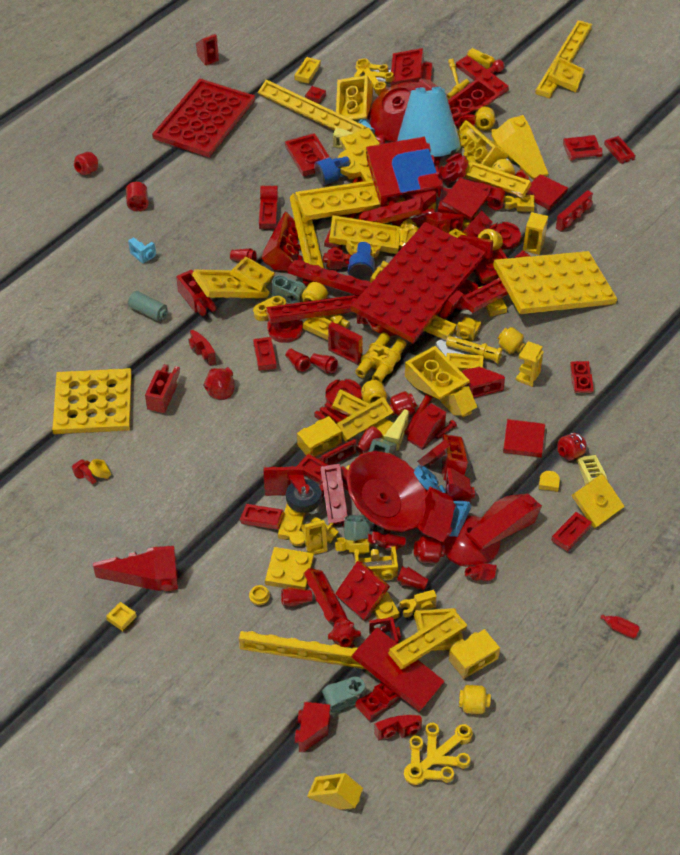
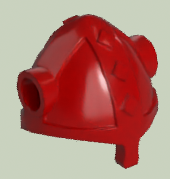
[203,367,235,400]

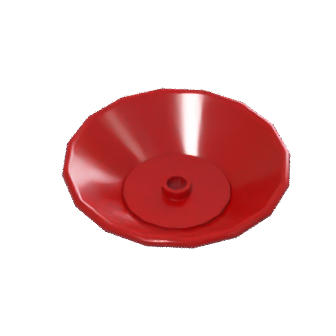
[368,82,432,142]
[346,451,427,532]

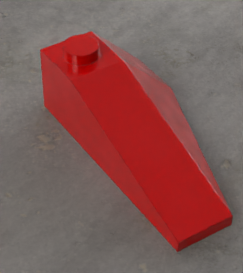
[262,212,303,271]

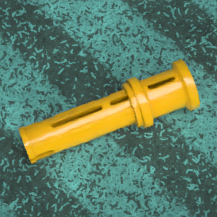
[446,335,503,364]

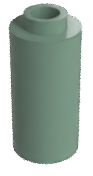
[128,291,168,321]

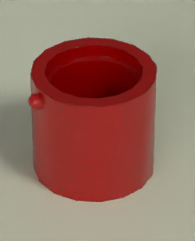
[126,182,149,212]

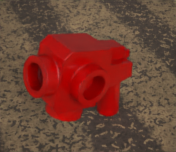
[323,247,352,270]

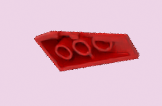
[448,77,501,119]
[467,493,542,549]
[93,546,178,591]

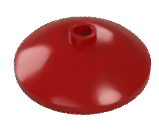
[441,515,500,567]

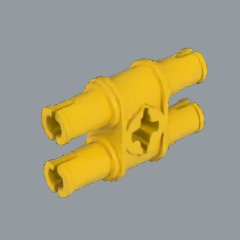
[355,333,406,383]

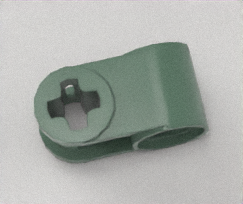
[272,275,306,304]
[344,515,384,541]
[322,677,366,712]

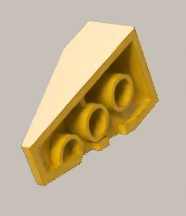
[491,115,549,180]
[457,120,509,168]

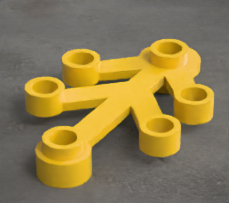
[351,58,394,96]
[404,722,473,785]

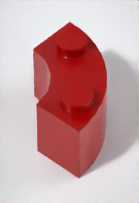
[417,486,455,543]

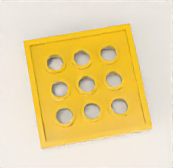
[52,368,132,434]

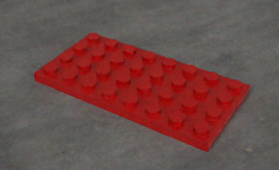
[351,222,485,343]

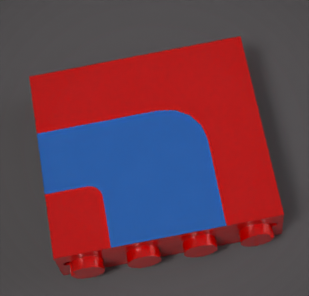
[366,136,443,207]

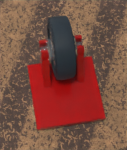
[263,466,322,513]

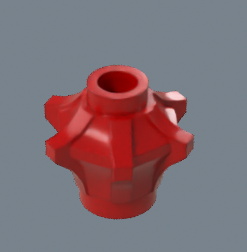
[328,617,361,648]

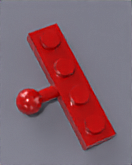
[456,55,509,95]
[359,195,424,224]

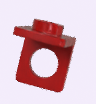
[369,617,401,643]

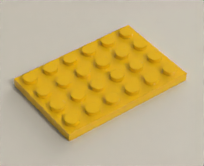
[493,251,617,314]

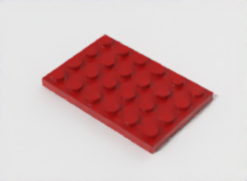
[152,78,255,157]

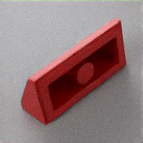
[318,439,356,465]

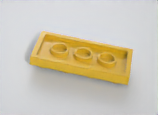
[192,269,270,299]

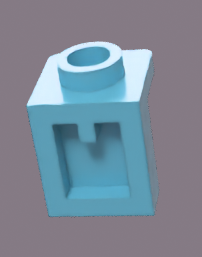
[128,237,156,264]

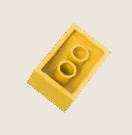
[336,75,373,120]
[405,346,470,400]

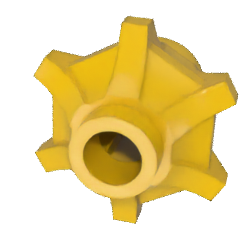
[398,225,419,249]

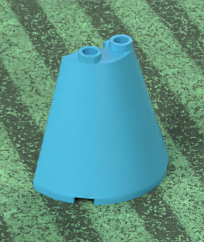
[397,87,461,157]

